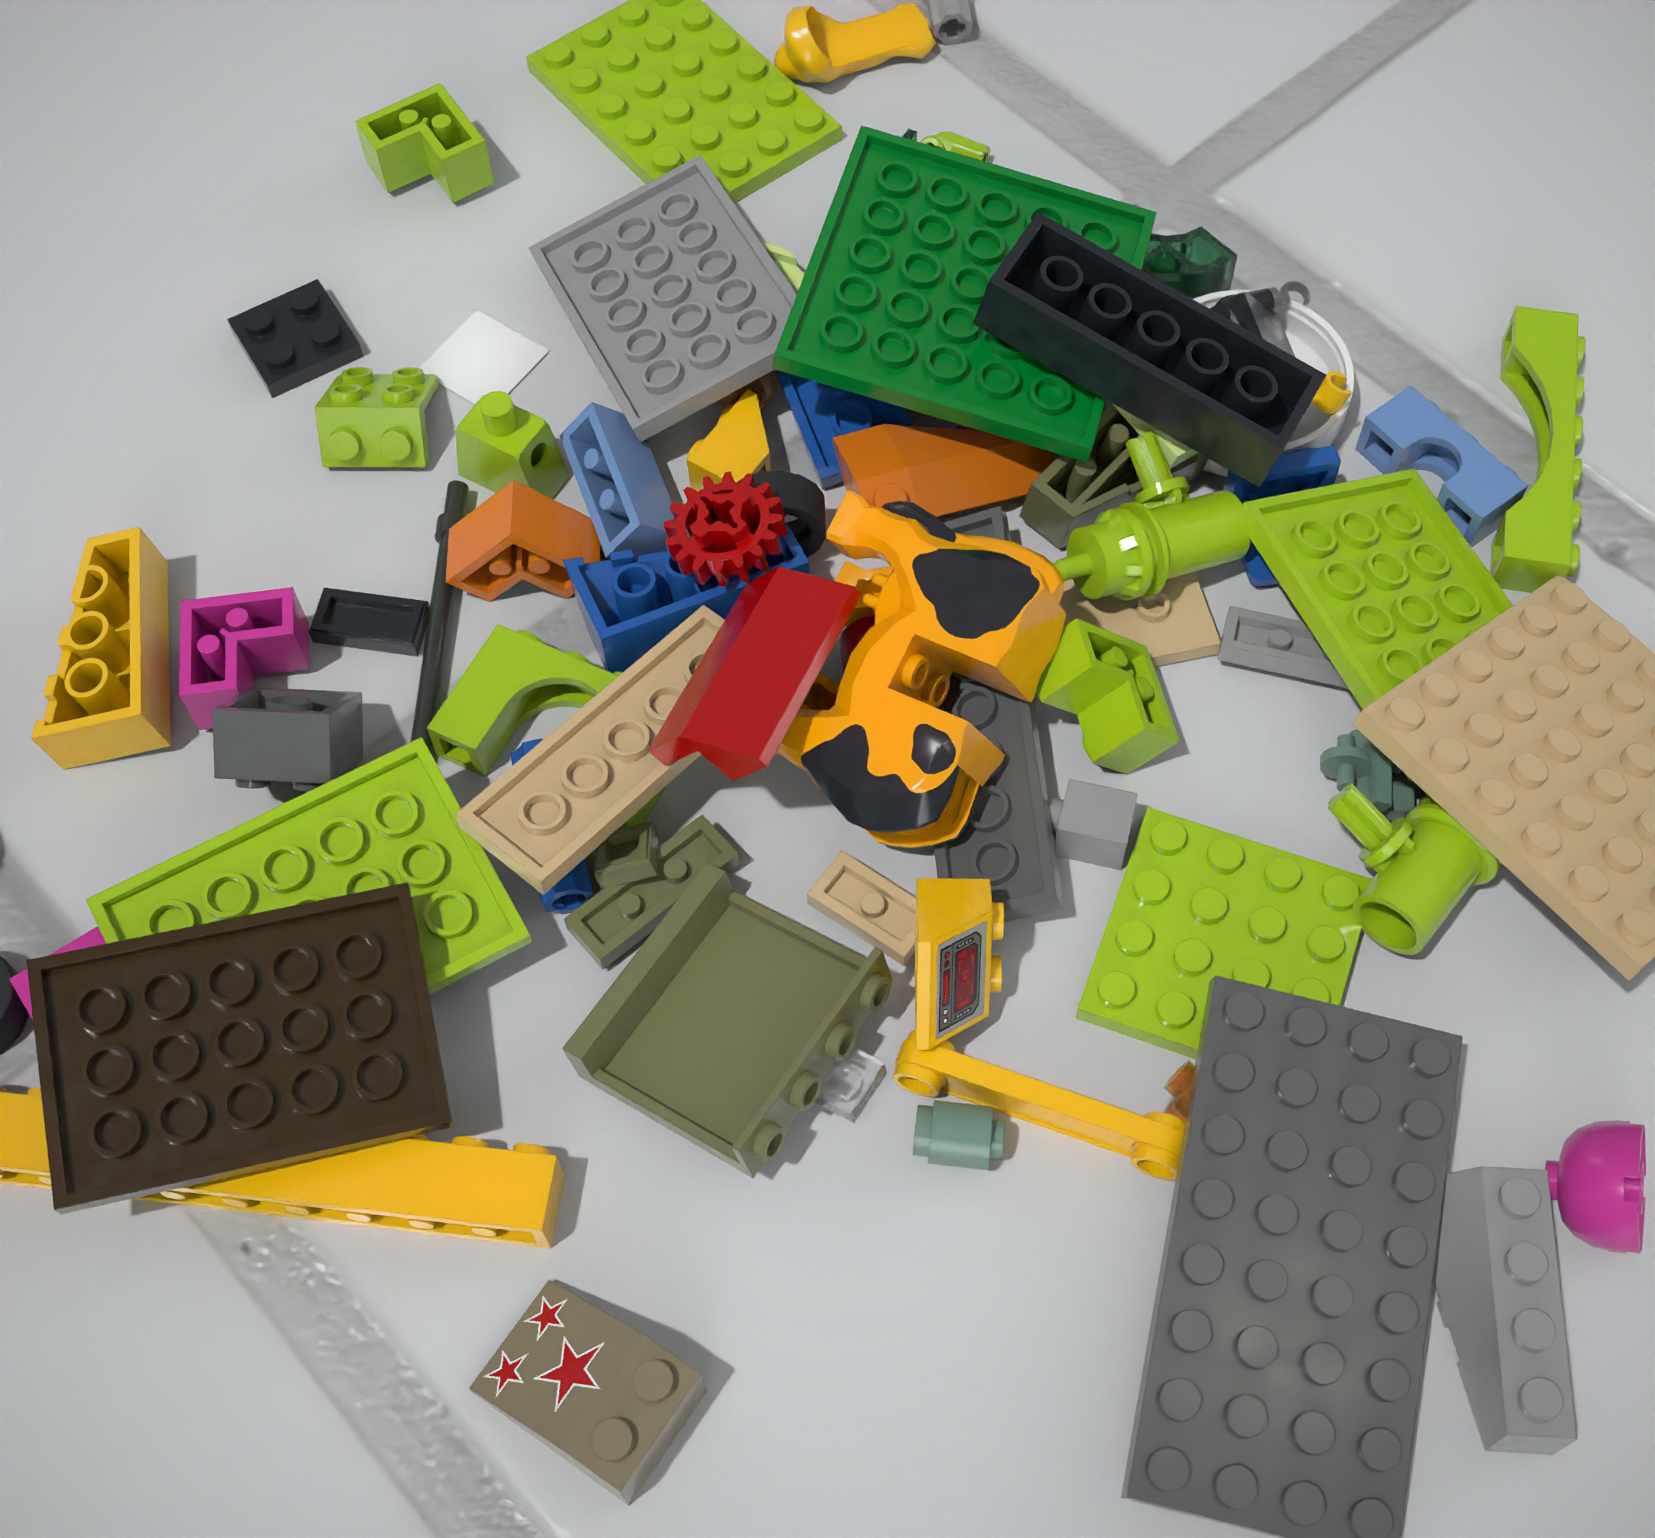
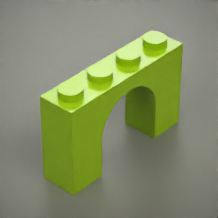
[427,624,668,830]

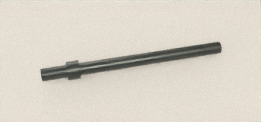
[410,480,469,754]

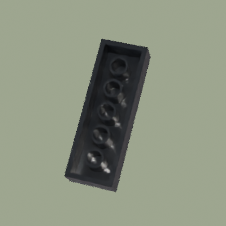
[973,212,1326,487]

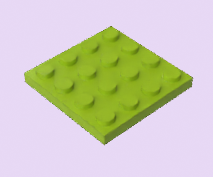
[1075,807,1372,1059]

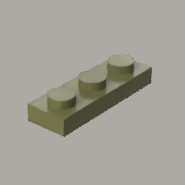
[564,814,740,969]

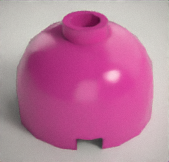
[1545,1120,1646,1253]

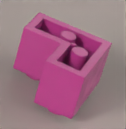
[179,587,310,730]

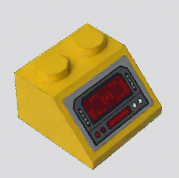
[915,878,1004,1050]

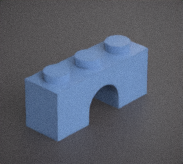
[1355,386,1528,548]

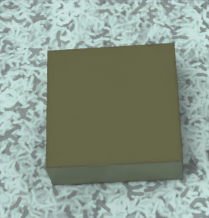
[594,821,659,889]

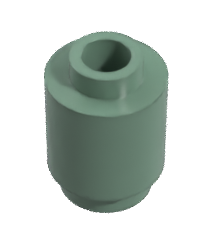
[913,1100,1005,1170]

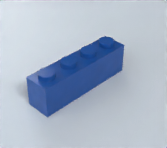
[563,523,810,673]

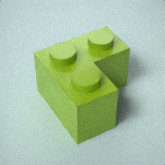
[355,83,495,203]
[1035,618,1179,774]

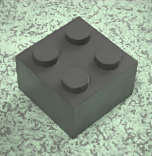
[212,687,363,791]

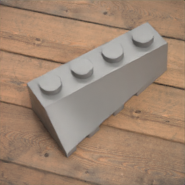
[1433,1166,1577,1455]

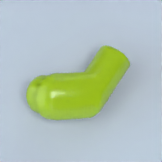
[920,131,990,162]

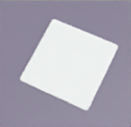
[419,311,548,404]

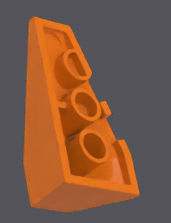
[832,424,1054,520]

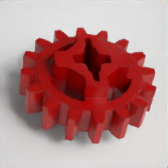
[663,471,788,587]

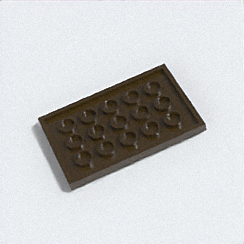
[26,882,454,1214]

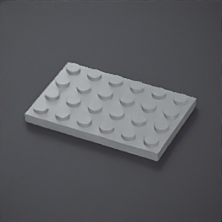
[529,155,797,443]

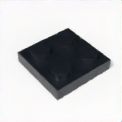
[227,279,364,398]

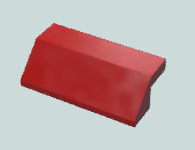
[648,566,862,781]

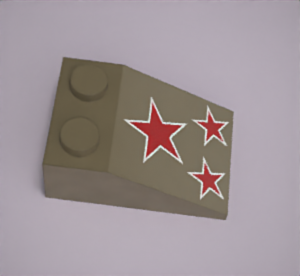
[469,1279,707,1506]

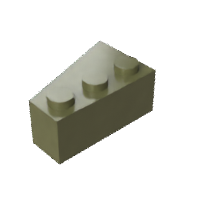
[1019,403,1209,549]

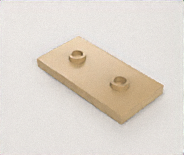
[1060,572,1221,667]

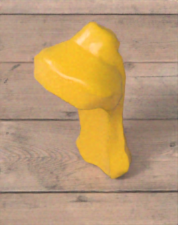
[774,3,936,83]

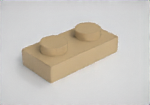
[807,850,916,966]

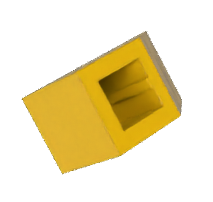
[686,389,771,492]

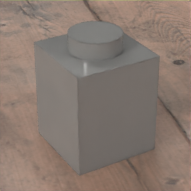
[1050,778,1138,870]

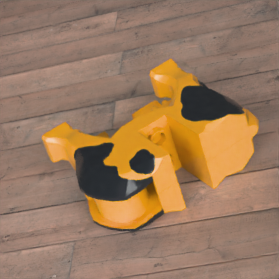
[774,490,1066,848]

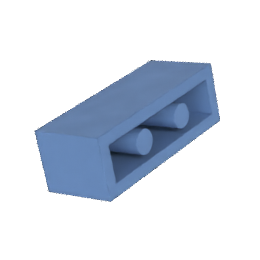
[559,402,674,559]

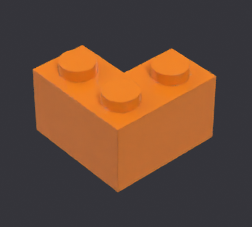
[446,480,600,602]

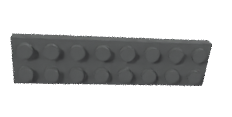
[934,505,1064,922]

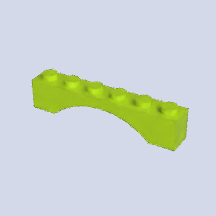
[1490,306,1586,593]

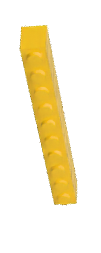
[0,1086,565,1249]

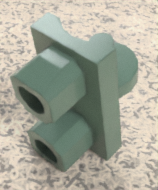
[1320,730,1414,821]

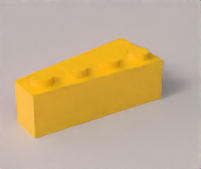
[31,527,171,770]

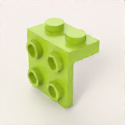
[315,367,438,467]

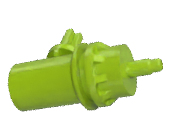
[1052,431,1251,601]
[1328,783,1502,955]

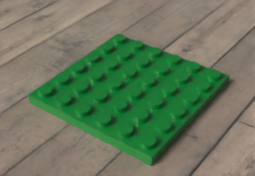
[772,125,1157,462]

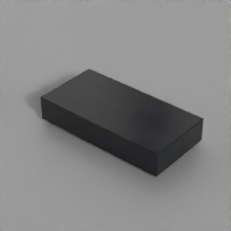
[309,587,430,657]

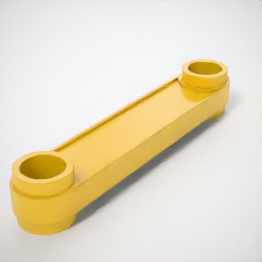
[892,1030,1185,1181]

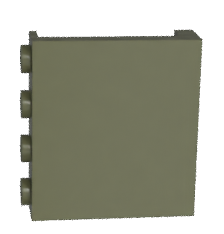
[562,862,893,1178]

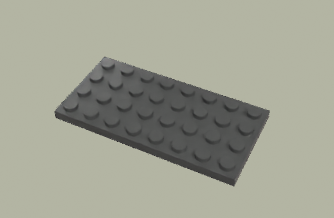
[1121,975,1463,1538]

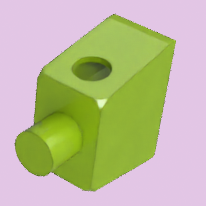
[455,391,569,499]

